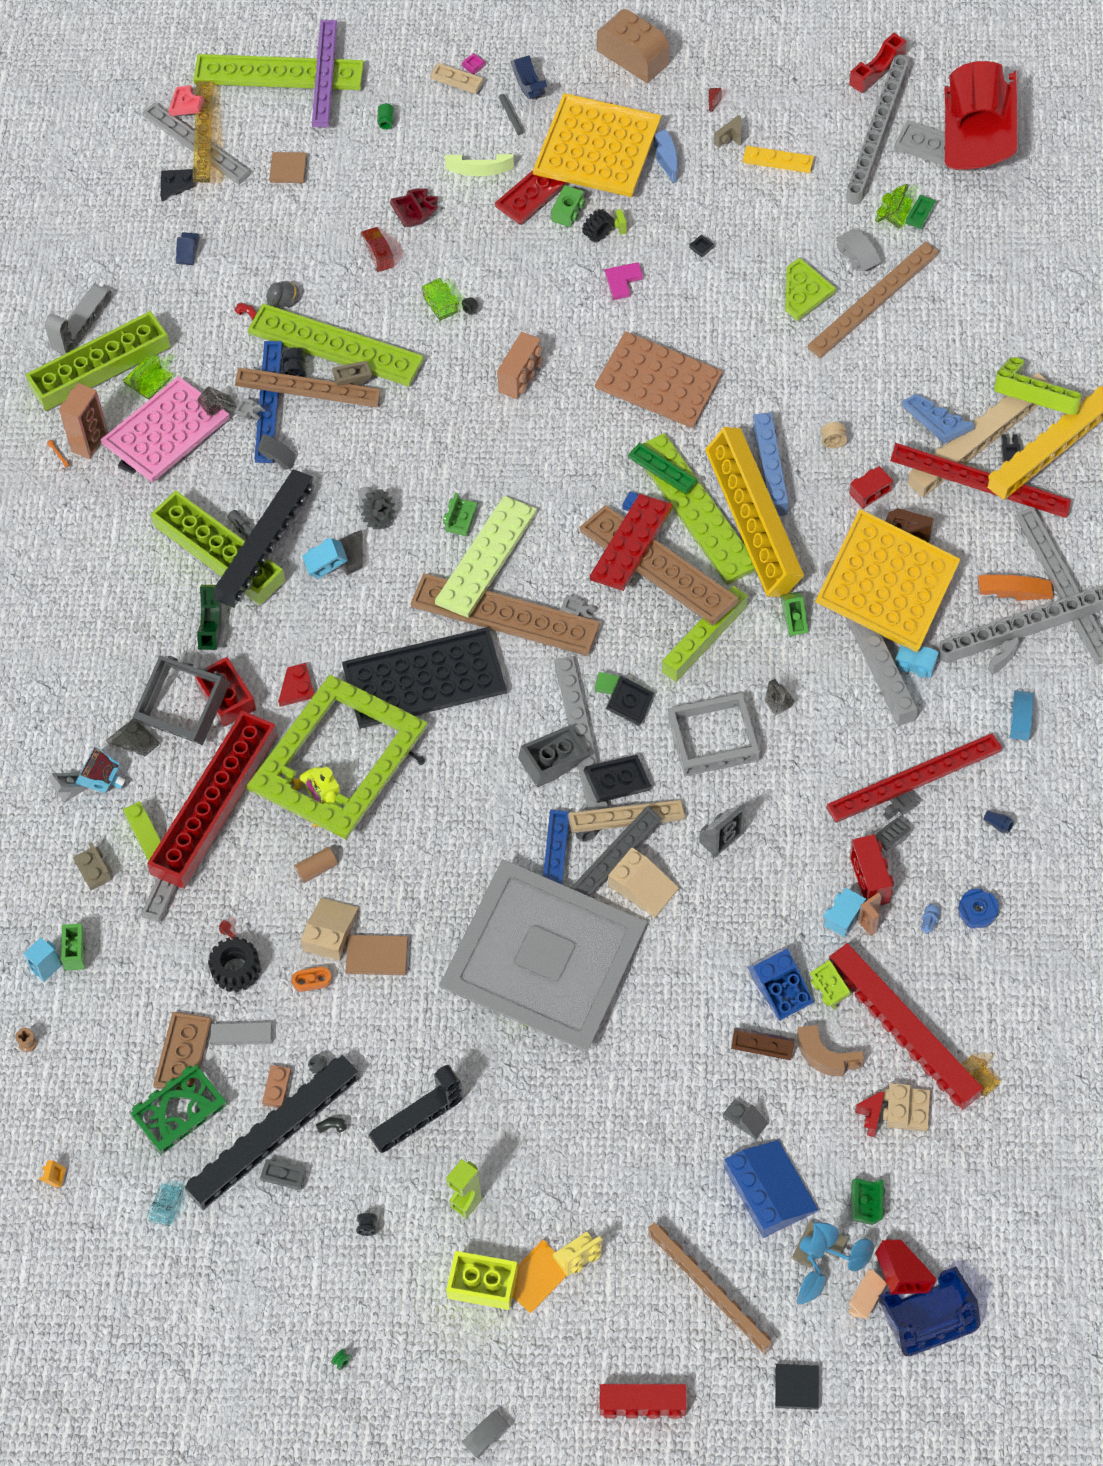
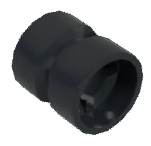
[283,348,306,377]

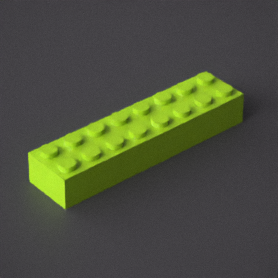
[25,311,170,411]
[150,490,285,605]

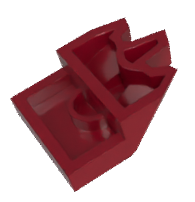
[390,188,438,227]

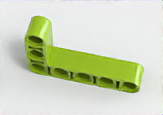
[993,357,1082,415]

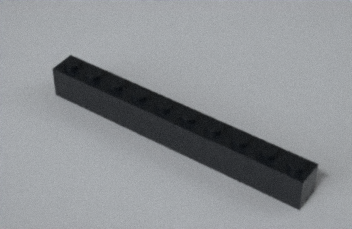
[214,469,314,608]
[184,1055,360,1211]

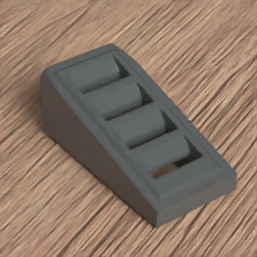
[875,818,911,851]

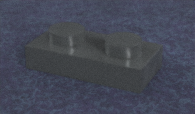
[260,1159,306,1190]

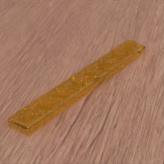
[193,81,214,183]

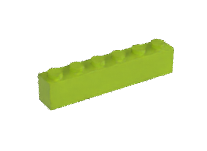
[662,586,748,682]

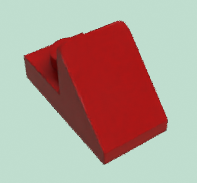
[855,1091,885,1137]

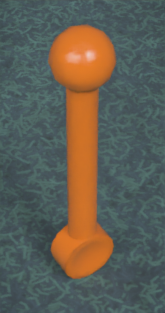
[47,440,69,468]

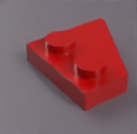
[278,663,314,707]

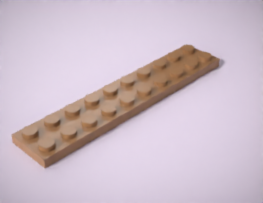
[579,505,739,626]
[411,573,600,656]

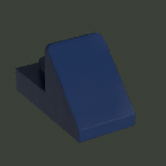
[176,232,200,265]

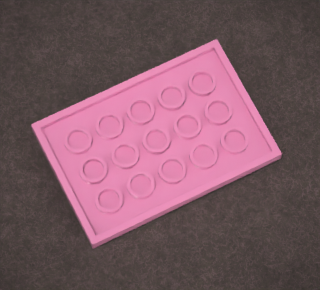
[101,376,230,483]

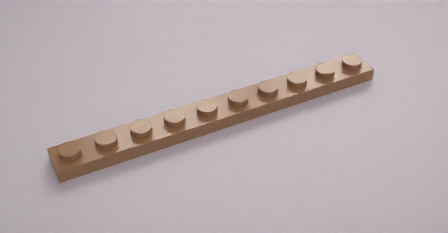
[808,241,939,358]

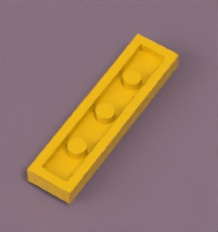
[743,145,814,173]

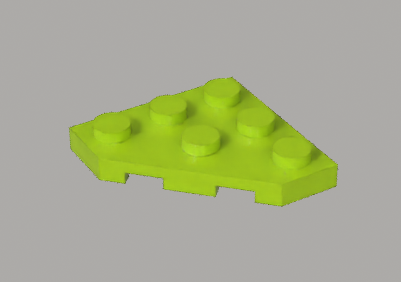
[785,257,836,321]

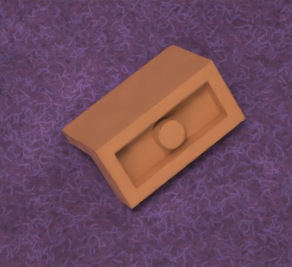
[858,893,882,936]

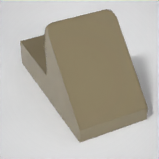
[714,115,741,148]
[332,361,372,386]

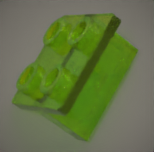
[875,184,913,229]
[123,354,172,400]

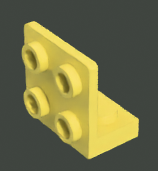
[553,1231,603,1277]

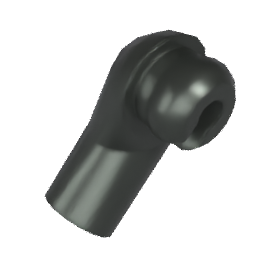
[316,1117,347,1134]

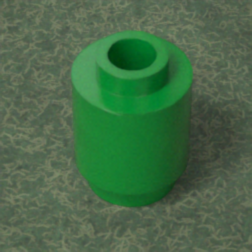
[377,103,395,130]

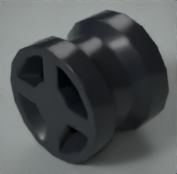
[356,1213,378,1236]

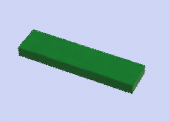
[628,442,697,495]

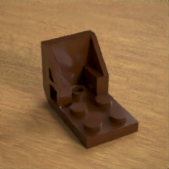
[885,508,934,543]

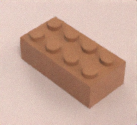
[59,383,108,459]

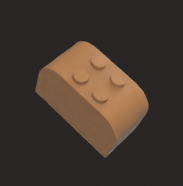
[597,9,670,84]

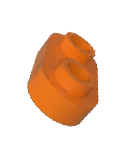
[291,967,332,992]

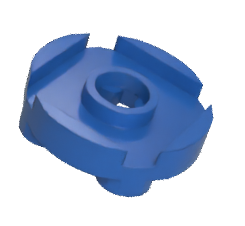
[958,889,999,928]

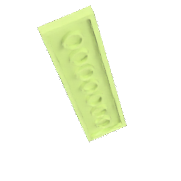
[435,496,537,618]

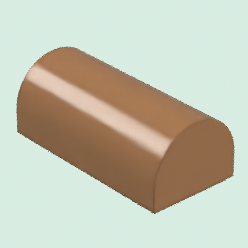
[294,847,338,883]

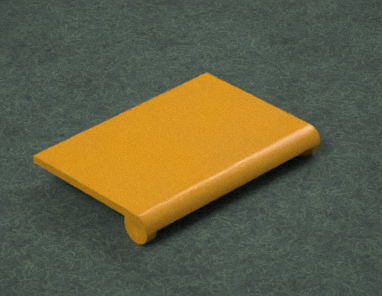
[513,1239,566,1313]

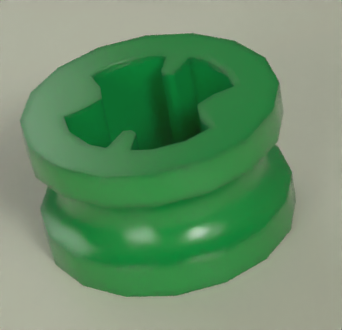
[331,1349,352,1370]

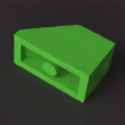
[780,592,808,636]

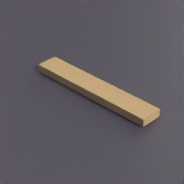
[568,800,686,833]

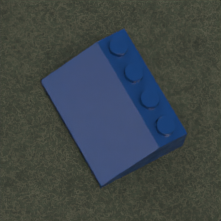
[724,1140,818,1238]

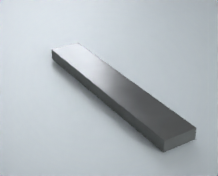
[570,806,661,896]

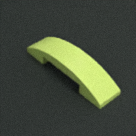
[445,154,514,176]

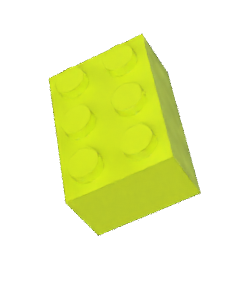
[446,1251,518,1310]

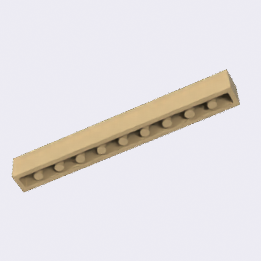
[908,372,1051,498]

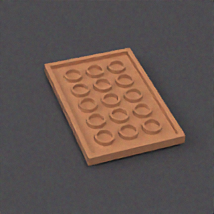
[595,331,723,428]

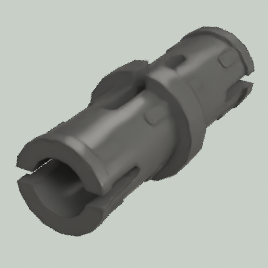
[227,510,253,538]

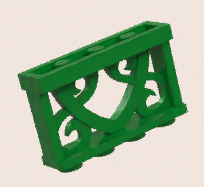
[130,1064,227,1156]

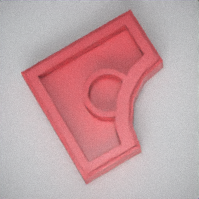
[168,85,204,116]

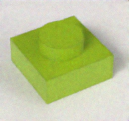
[613,209,627,235]

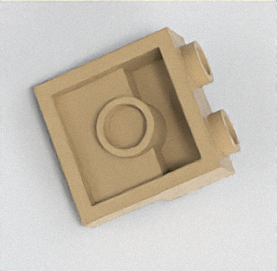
[883,1083,930,1131]

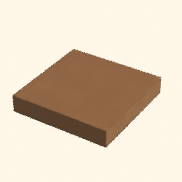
[269,152,307,183]

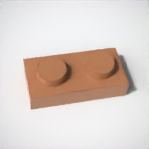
[262,1065,291,1108]

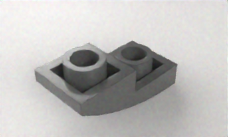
[257,434,296,470]

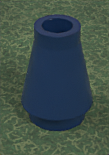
[983,810,1014,834]

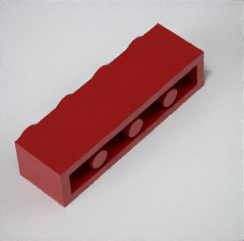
[599,1384,686,1419]

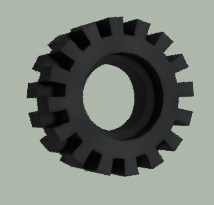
[582,209,614,243]

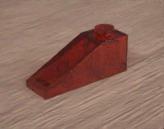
[361,227,394,272]

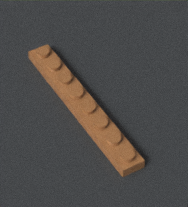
[235,367,380,407]
[648,1222,772,1355]

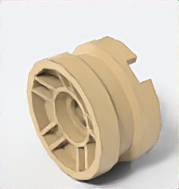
[821,422,847,449]

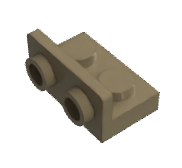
[73,842,112,891]

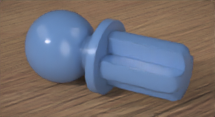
[921,904,940,934]

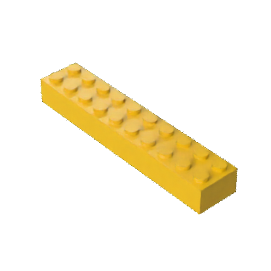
[705,427,804,597]

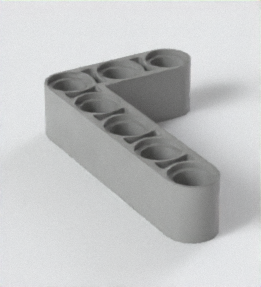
[45,284,112,354]

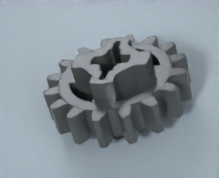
[360,489,395,529]

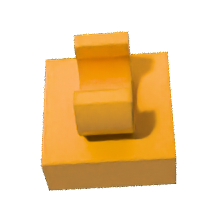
[39,1160,66,1188]

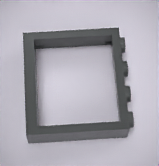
[132,655,230,746]

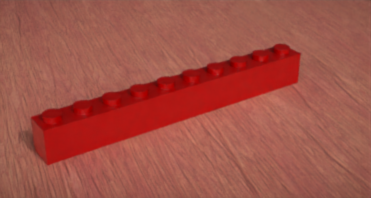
[829,943,983,1110]

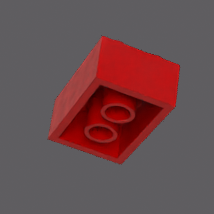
[194,657,256,727]
[849,834,894,905]

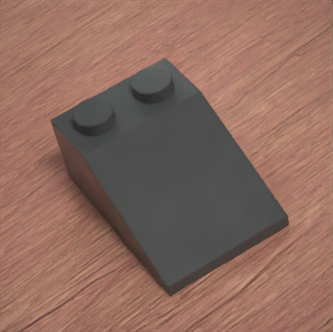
[518,725,590,787]
[699,804,745,857]

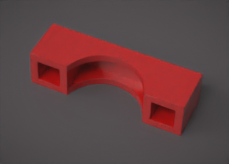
[849,33,907,93]

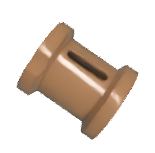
[15,1028,37,1052]

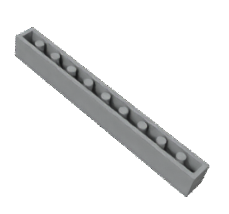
[824,560,917,726]

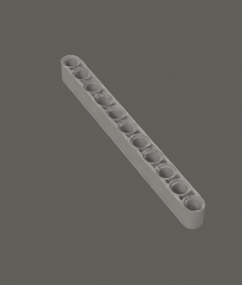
[847,55,908,205]
[939,585,1103,663]

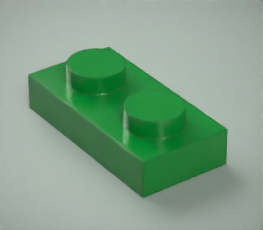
[905,195,936,229]

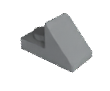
[48,772,87,802]

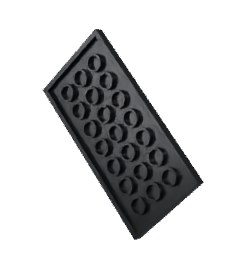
[342,627,507,729]

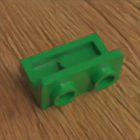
[851,1178,885,1225]

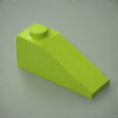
[122,801,161,861]

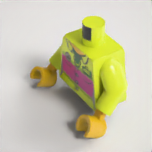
[290,767,340,827]

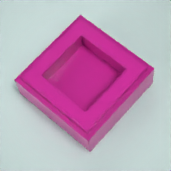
[462,53,486,75]

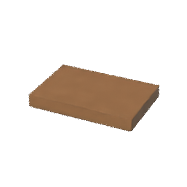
[346,935,408,975]

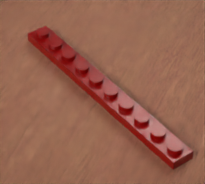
[890,443,1071,518]
[826,733,1002,823]

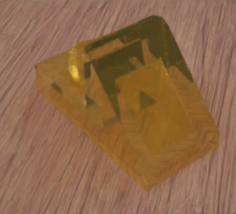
[961,1055,1000,1098]

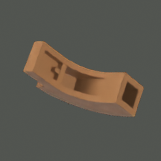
[797,1025,864,1076]

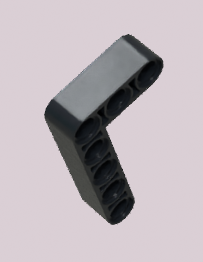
[369,1065,463,1153]

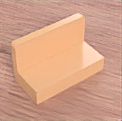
[848,1269,887,1319]

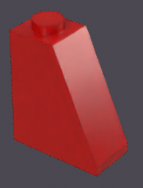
[875,1239,937,1295]

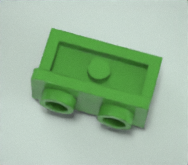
[443,492,478,536]

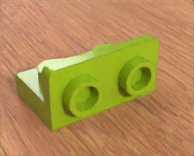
[810,960,852,1010]

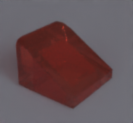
[708,88,722,113]

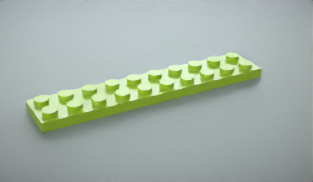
[193,54,364,90]
[248,303,424,387]
[633,433,756,585]

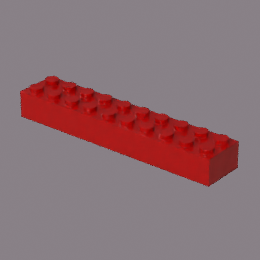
[147,711,278,889]

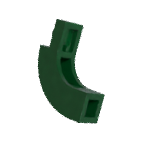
[197,585,222,650]

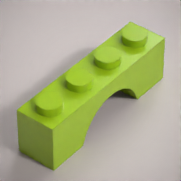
[446,1159,482,1219]

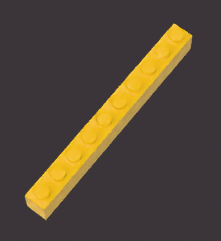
[987,386,1103,500]

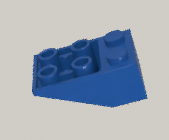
[747,948,814,1021]

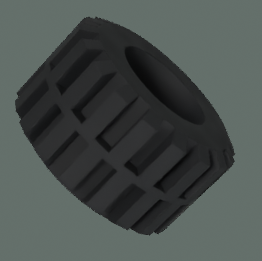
[208,937,261,992]

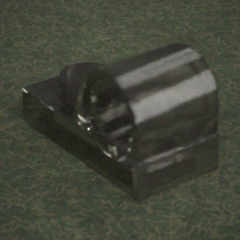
[198,386,237,416]
[765,679,795,716]

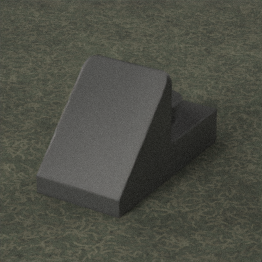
[723,1099,768,1140]

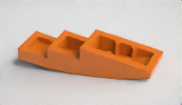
[977,575,1053,601]

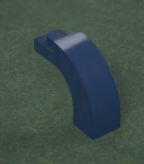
[510,55,547,99]

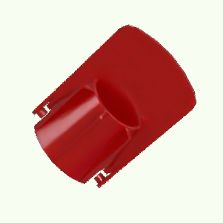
[944,61,1019,170]

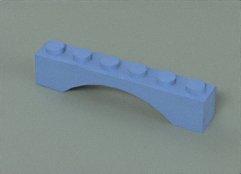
[753,412,788,516]

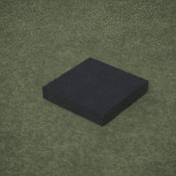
[605,676,654,726]
[775,1364,819,1410]

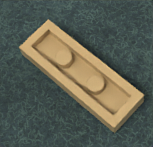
[430,63,483,94]

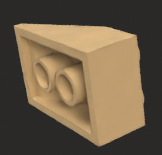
[608,848,679,918]
[301,898,359,961]

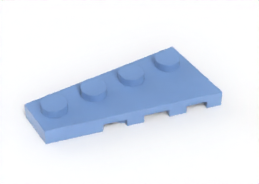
[902,394,974,444]

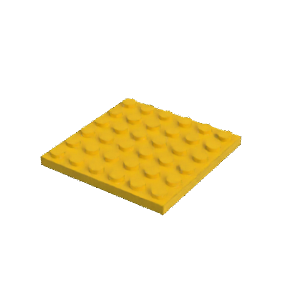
[533,93,661,197]
[815,509,960,653]

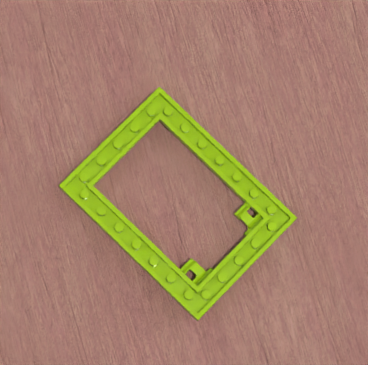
[247,674,428,840]

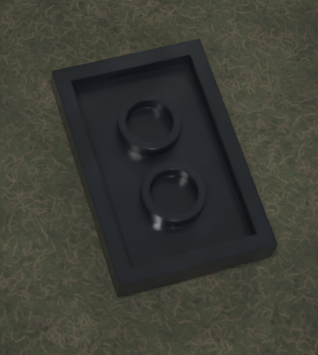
[583,755,651,803]

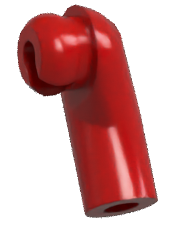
[234,302,257,320]

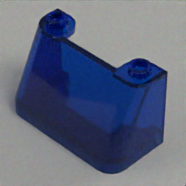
[878,1266,981,1356]

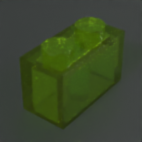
[422,278,459,321]

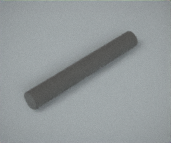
[498,94,523,135]

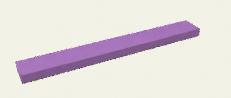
[312,20,337,127]

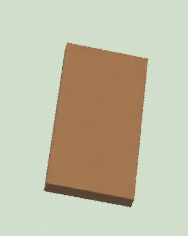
[153,1012,212,1090]

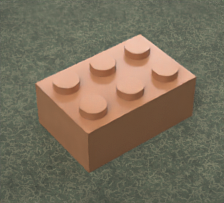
[497,331,543,400]

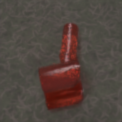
[219,920,240,940]

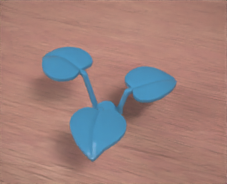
[797,1222,874,1304]

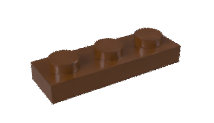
[731,1027,795,1060]

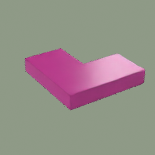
[604,262,643,300]

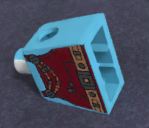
[75,747,125,793]

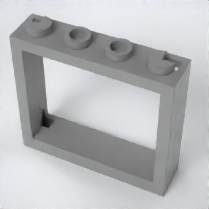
[668,693,760,777]

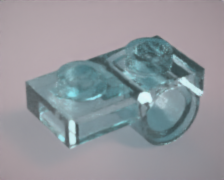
[147,1183,182,1227]

